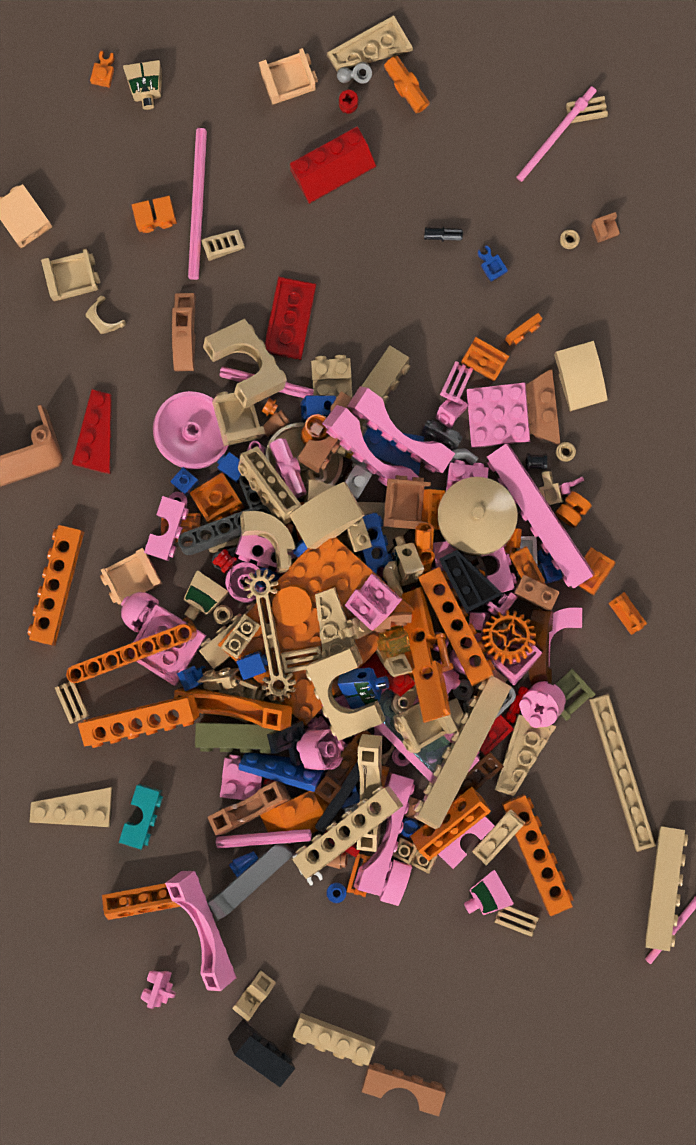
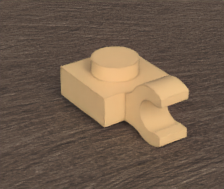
[539,471,563,505]
[383,561,403,596]
[338,616,372,640]

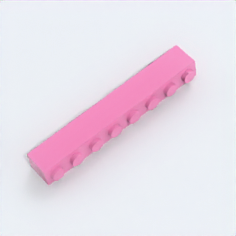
[487,444,595,588]

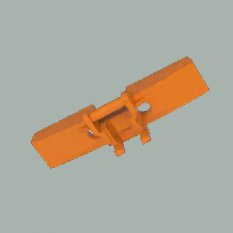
[401,587,454,723]

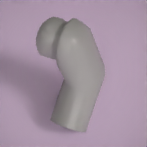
[451,448,479,465]

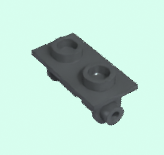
[421,419,463,450]

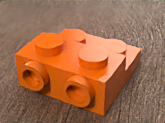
[190,472,245,524]

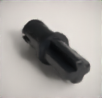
[424,226,463,242]

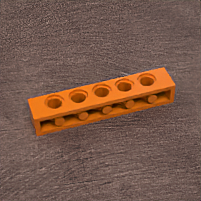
[28,525,84,646]
[418,567,495,686]
[78,694,200,748]
[501,794,573,916]

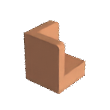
[591,212,620,243]

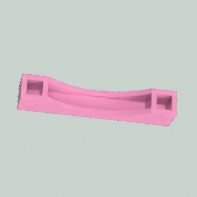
[347,386,455,473]
[322,405,419,486]
[353,772,415,896]
[165,871,236,991]

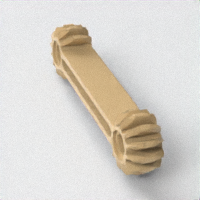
[244,569,296,702]

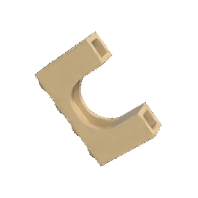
[203,319,287,409]
[306,645,386,741]

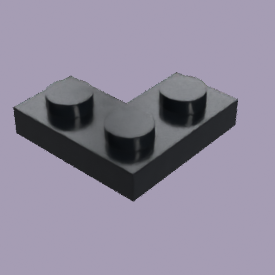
[267,721,306,766]

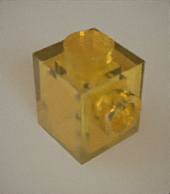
[377,625,410,658]

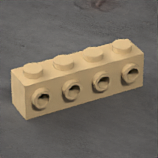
[238,446,302,525]
[293,1013,375,1066]

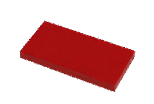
[265,277,316,360]

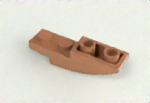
[172,293,196,371]

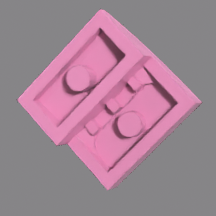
[345,574,402,630]

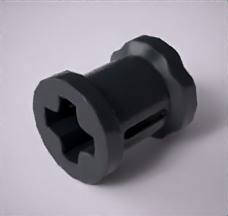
[526,453,547,471]

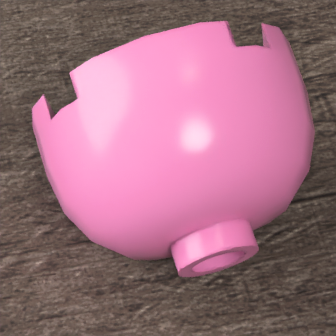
[121,592,159,632]

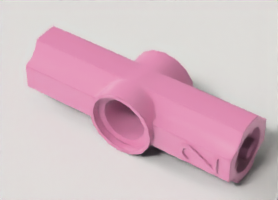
[269,438,307,498]

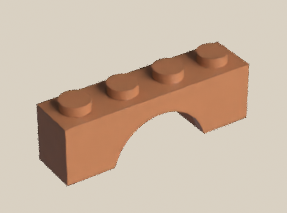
[298,391,359,474]
[208,781,291,835]
[361,1063,446,1116]

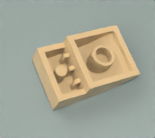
[554,341,607,411]
[289,482,365,549]

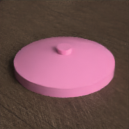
[153,391,229,469]

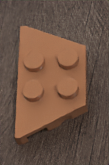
[526,370,560,445]

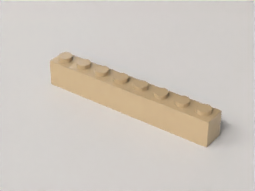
[414,676,511,829]

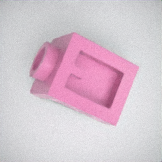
[436,394,468,429]
[485,592,517,617]

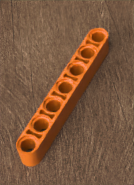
[66,623,197,683]

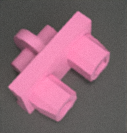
[141,970,176,1009]

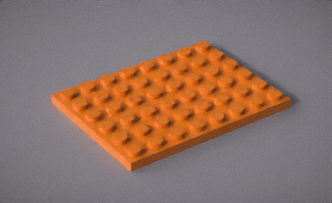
[218,537,414,726]

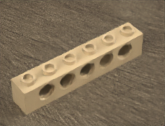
[292,786,404,879]

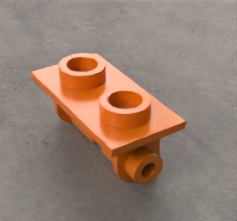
[608,592,647,635]

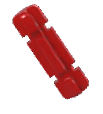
[504,686,529,723]

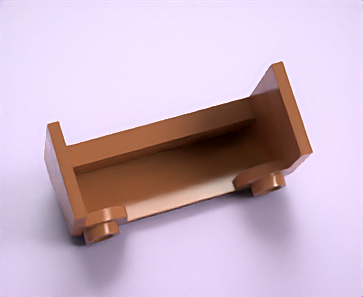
[0,405,63,487]

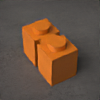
[132,196,177,233]

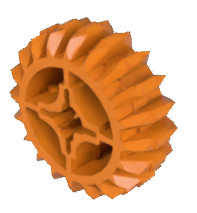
[482,610,536,664]

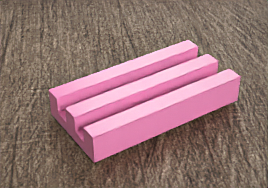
[440,361,473,403]

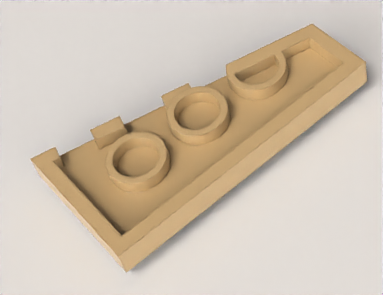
[327,15,413,72]
[315,587,363,664]
[494,714,556,796]
[30,787,112,827]

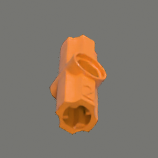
[384,56,430,113]
[414,523,435,576]

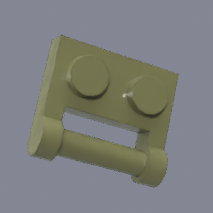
[555,669,596,721]

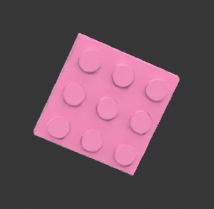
[467,383,530,448]
[128,604,207,686]

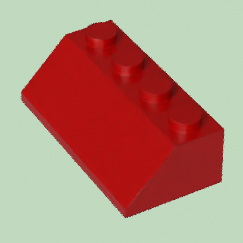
[290,127,376,204]

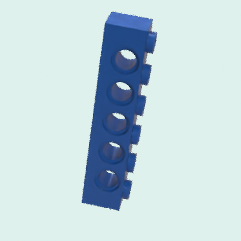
[359,512,403,631]

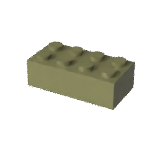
[195,722,275,753]

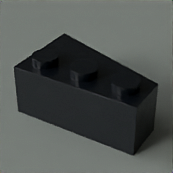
[439,550,503,613]
[228,1020,295,1087]

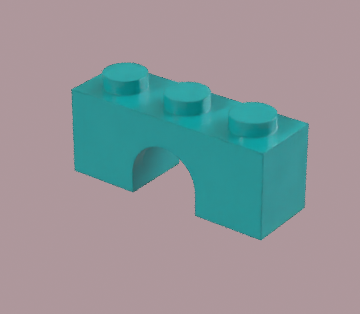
[119,784,163,850]

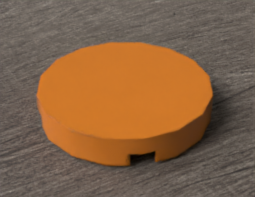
[272,586,312,626]

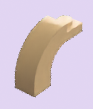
[240,511,295,573]

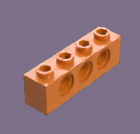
[410,787,491,861]
[102,883,181,920]

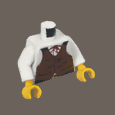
[337,452,372,499]

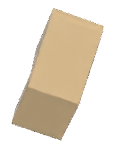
[232,970,276,1021]

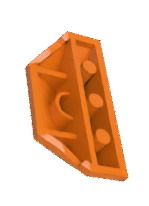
[260,790,329,833]

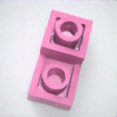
[379,860,412,906]

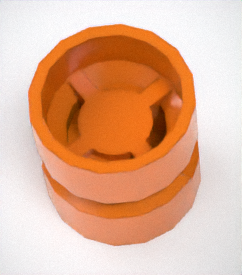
[300,414,328,445]
[555,491,592,528]

